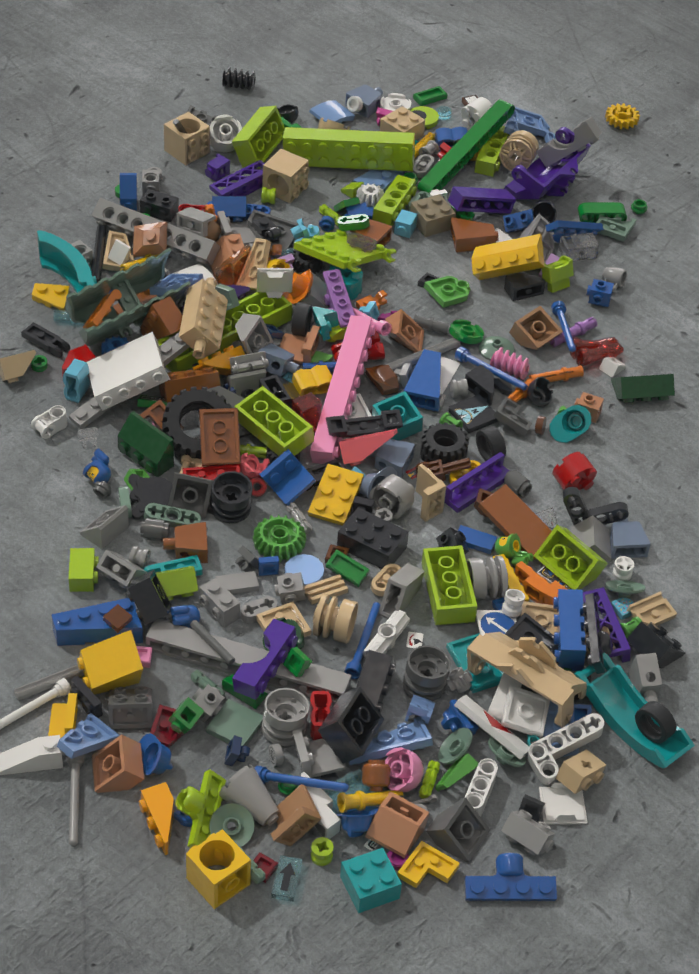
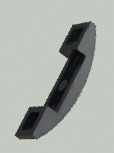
[326,409,403,438]

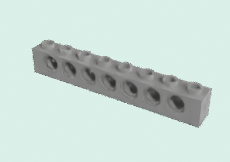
[91,198,220,265]

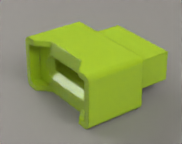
[541,255,574,293]

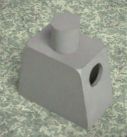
[628,653,662,702]

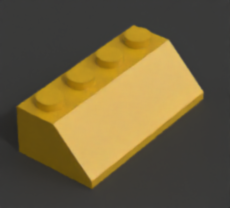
[471,234,545,280]

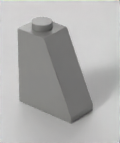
[378,563,425,618]

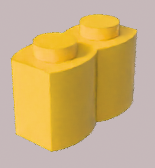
[292,365,332,398]

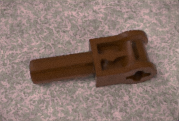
[416,458,471,481]

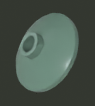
[479,336,514,360]
[605,580,646,598]
[438,728,473,765]
[488,737,526,767]
[210,803,254,847]

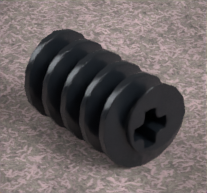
[222,67,256,90]

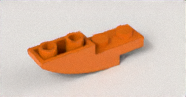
[515,561,567,605]

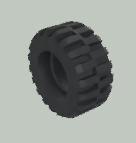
[162,387,232,459]

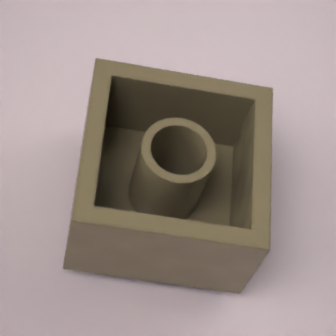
[410,194,456,237]

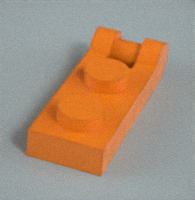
[83,289,122,329]

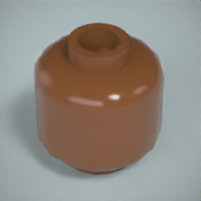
[362,760,391,791]

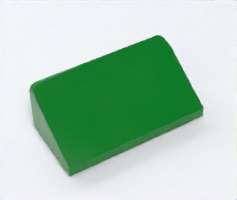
[222,674,268,709]

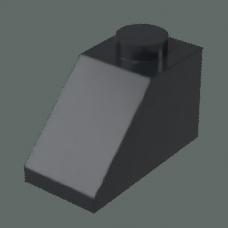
[504,272,546,301]
[465,365,494,406]

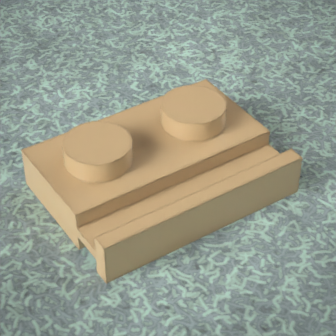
[627,591,677,626]

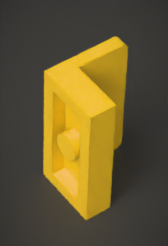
[48,693,78,738]

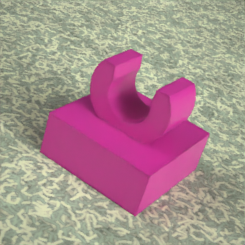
[376,107,393,125]

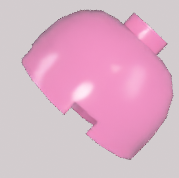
[385,747,424,792]

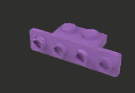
[323,269,355,328]

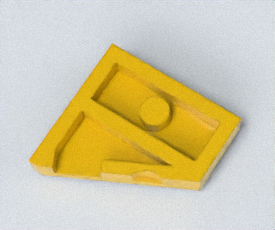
[32,283,70,313]

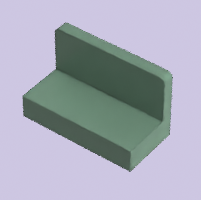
[215,284,240,311]

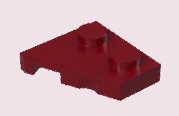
[150,704,198,748]

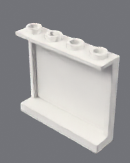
[87,332,170,411]

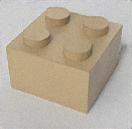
[380,106,425,140]

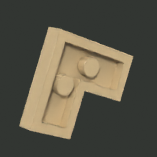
[256,602,311,638]

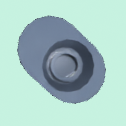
[359,466,397,499]

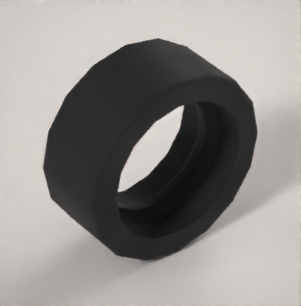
[291,302,313,337]
[476,426,506,461]
[635,701,677,744]

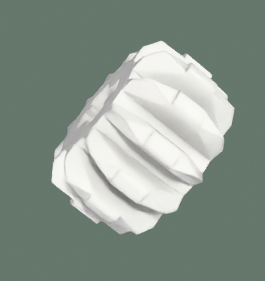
[357,183,384,207]

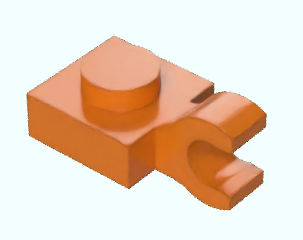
[356,290,387,310]

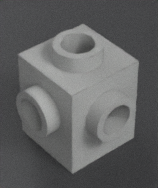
[275,572,306,603]
[192,684,225,722]

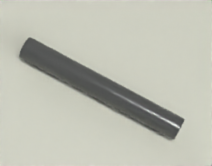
[190,620,235,665]

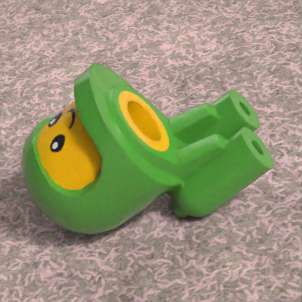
[495,533,534,566]

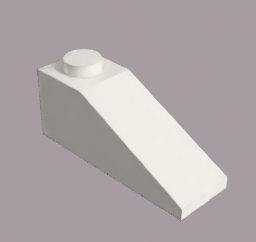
[0,735,63,775]

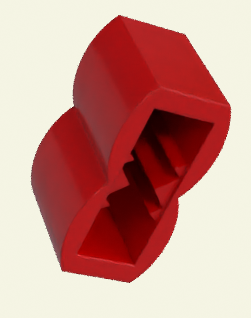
[310,691,332,740]

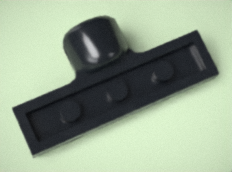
[583,593,613,674]

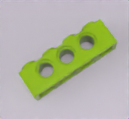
[475,126,510,177]
[372,175,417,226]

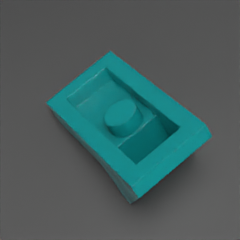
[312,306,339,341]

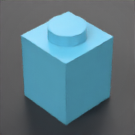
[394,209,418,238]

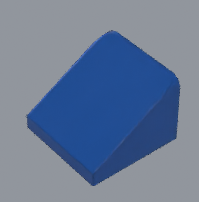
[569,704,592,726]

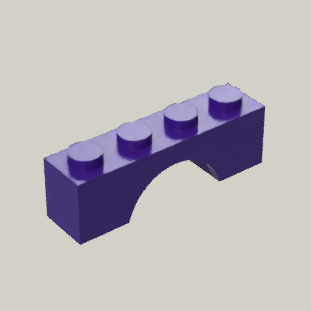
[232,619,298,700]

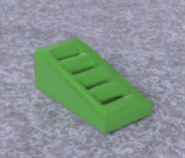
[435,753,479,791]

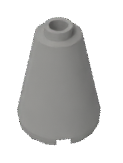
[219,765,279,826]

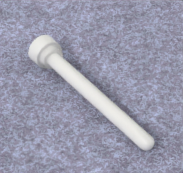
[0,678,71,729]

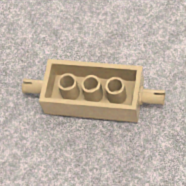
[179,277,228,359]

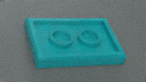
[446,633,504,693]

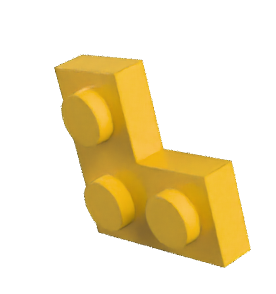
[397,841,460,888]

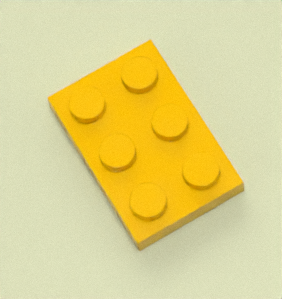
[308,464,364,526]

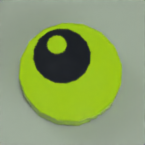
[410,106,439,129]

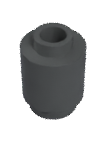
[504,470,532,497]
[140,518,170,540]

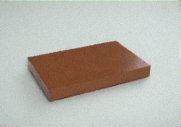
[199,408,241,467]

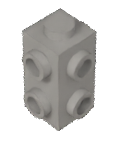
[501,810,555,855]

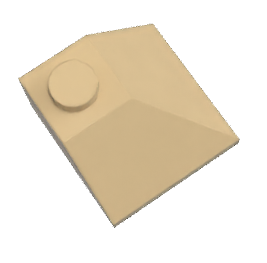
[0,350,36,383]

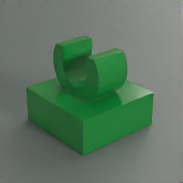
[283,647,312,677]

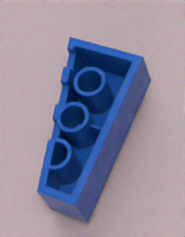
[51,598,143,646]

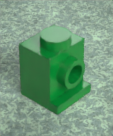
[168,697,204,734]

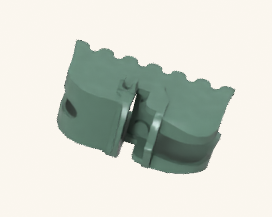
[65,248,191,346]

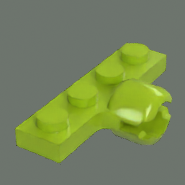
[175,769,226,848]

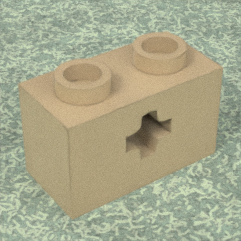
[555,749,606,794]

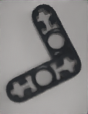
[562,487,629,525]

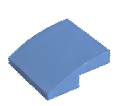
[309,100,355,123]

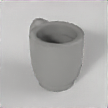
[602,267,627,292]

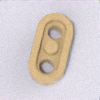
[371,564,401,596]

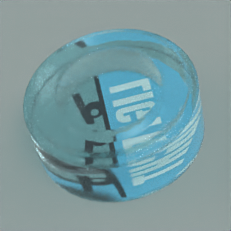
[436,106,452,120]

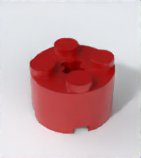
[552,452,597,497]

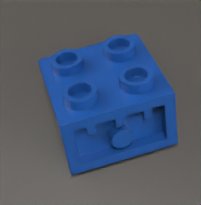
[260,449,316,506]

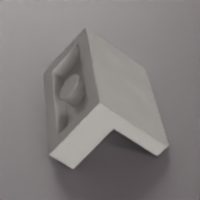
[177,207,216,237]

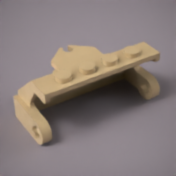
[467,632,587,728]

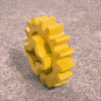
[605,103,640,129]

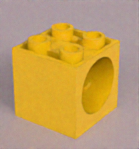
[186,829,251,909]

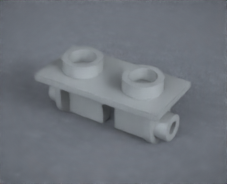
[229,351,269,375]

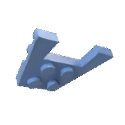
[503,107,556,143]

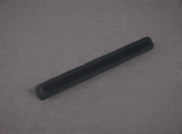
[91,225,106,283]

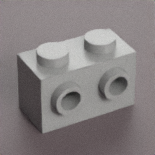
[96,550,147,590]
[199,578,240,628]

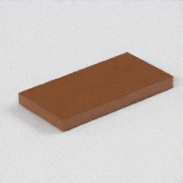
[478,484,552,562]

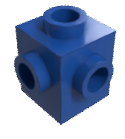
[586,279,614,307]

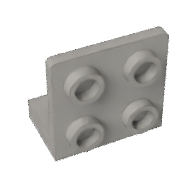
[217,211,256,246]
[292,729,346,778]

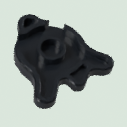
[128,474,172,519]

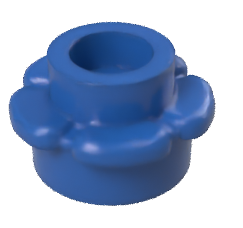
[319,216,335,231]

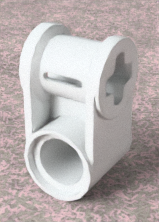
[31,405,68,439]

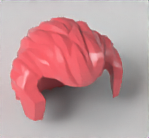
[240,453,270,480]

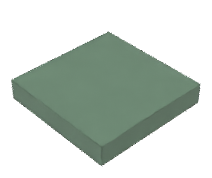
[206,699,263,746]

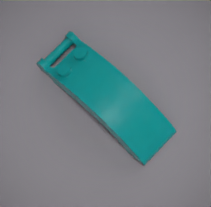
[37,230,97,293]
[574,653,695,769]

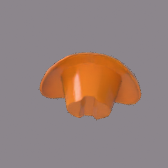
[282,269,313,304]

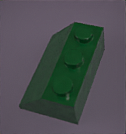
[611,374,675,402]
[117,411,174,477]

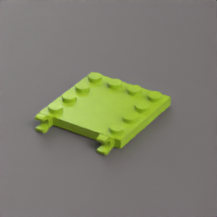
[294,229,397,272]

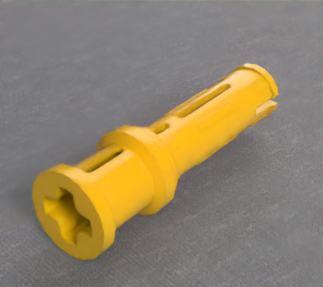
[337,790,404,813]

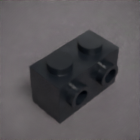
[140,189,179,222]

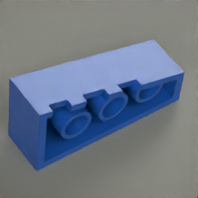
[553,589,586,671]

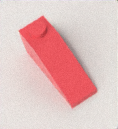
[339,429,398,466]

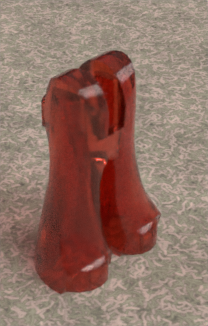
[570,337,624,367]

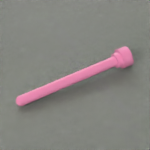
[352,307,392,336]

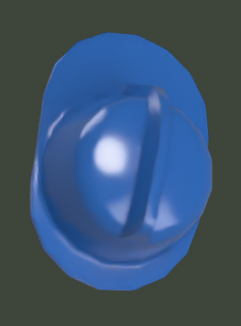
[139,733,173,776]
[337,806,379,837]

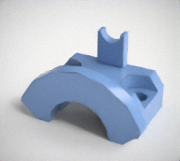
[404,694,435,725]

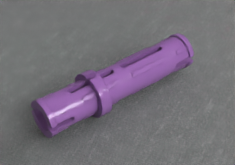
[550,317,597,347]

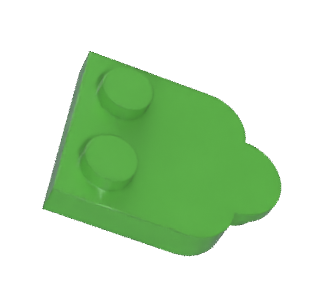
[424,276,470,307]

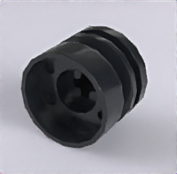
[211,471,253,524]

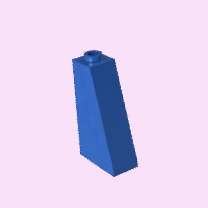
[404,349,441,412]

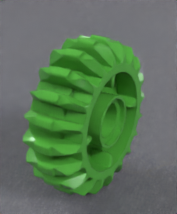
[253,514,306,563]

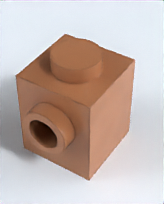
[574,392,604,423]

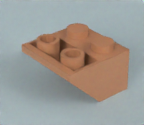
[365,792,429,858]

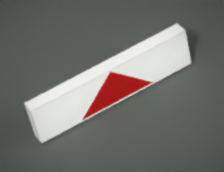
[455,695,529,760]

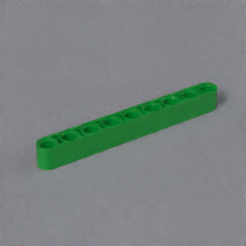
[417,99,515,194]

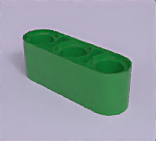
[577,202,627,223]

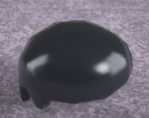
[277,104,299,123]
[532,200,557,223]
[527,377,553,406]

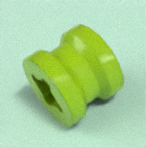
[261,187,276,205]
[311,837,334,866]

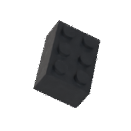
[337,507,409,569]
[318,686,384,764]

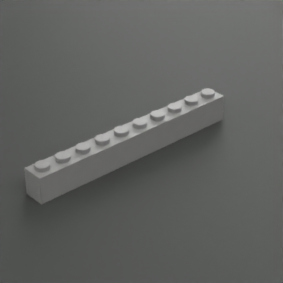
[146,619,351,704]

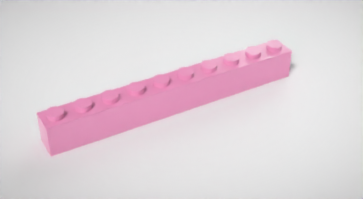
[310,315,375,464]

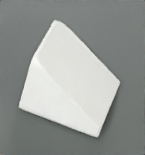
[108,239,131,265]
[599,357,626,377]

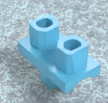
[290,219,320,242]

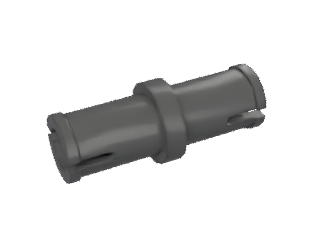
[413,315,449,334]

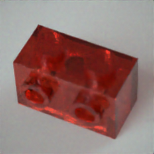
[292,392,322,433]

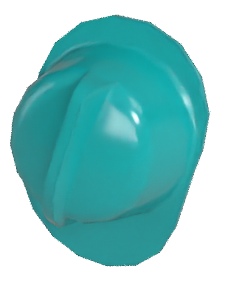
[549,405,591,442]

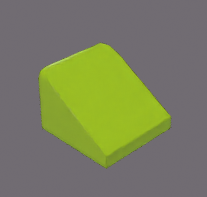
[341,182,364,198]

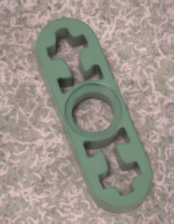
[144,503,201,528]

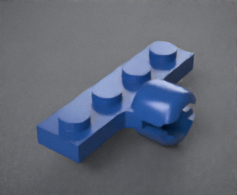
[545,220,604,244]
[465,853,557,901]

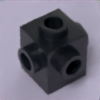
[436,527,469,554]

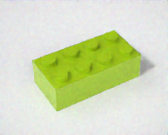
[231,106,285,168]
[234,386,314,456]
[421,545,477,625]

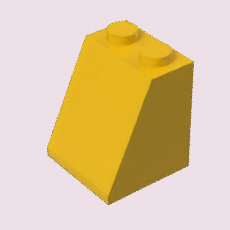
[77,630,143,695]

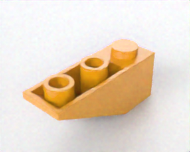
[193,345,246,376]
[138,782,174,855]

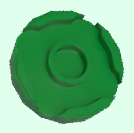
[449,319,484,344]

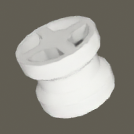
[613,556,634,581]

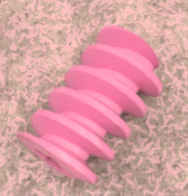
[489,347,530,380]

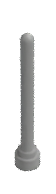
[67,754,85,846]

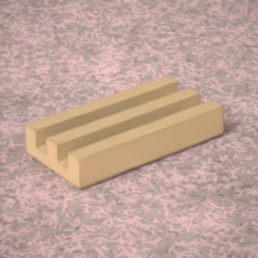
[304,574,348,605]

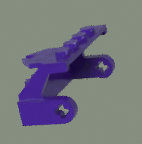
[504,127,591,199]

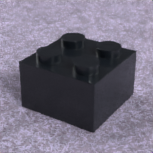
[127,570,172,625]

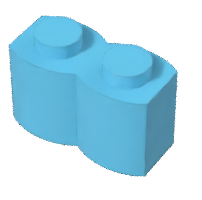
[63,359,90,403]

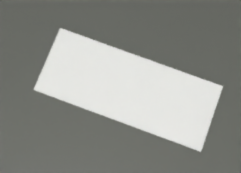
[440,356,460,394]

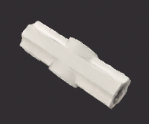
[363,610,410,657]

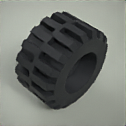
[420,423,469,464]

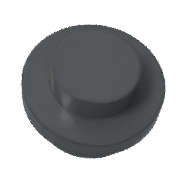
[93,481,112,499]

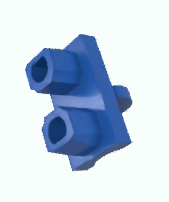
[503,209,534,233]
[441,699,479,735]

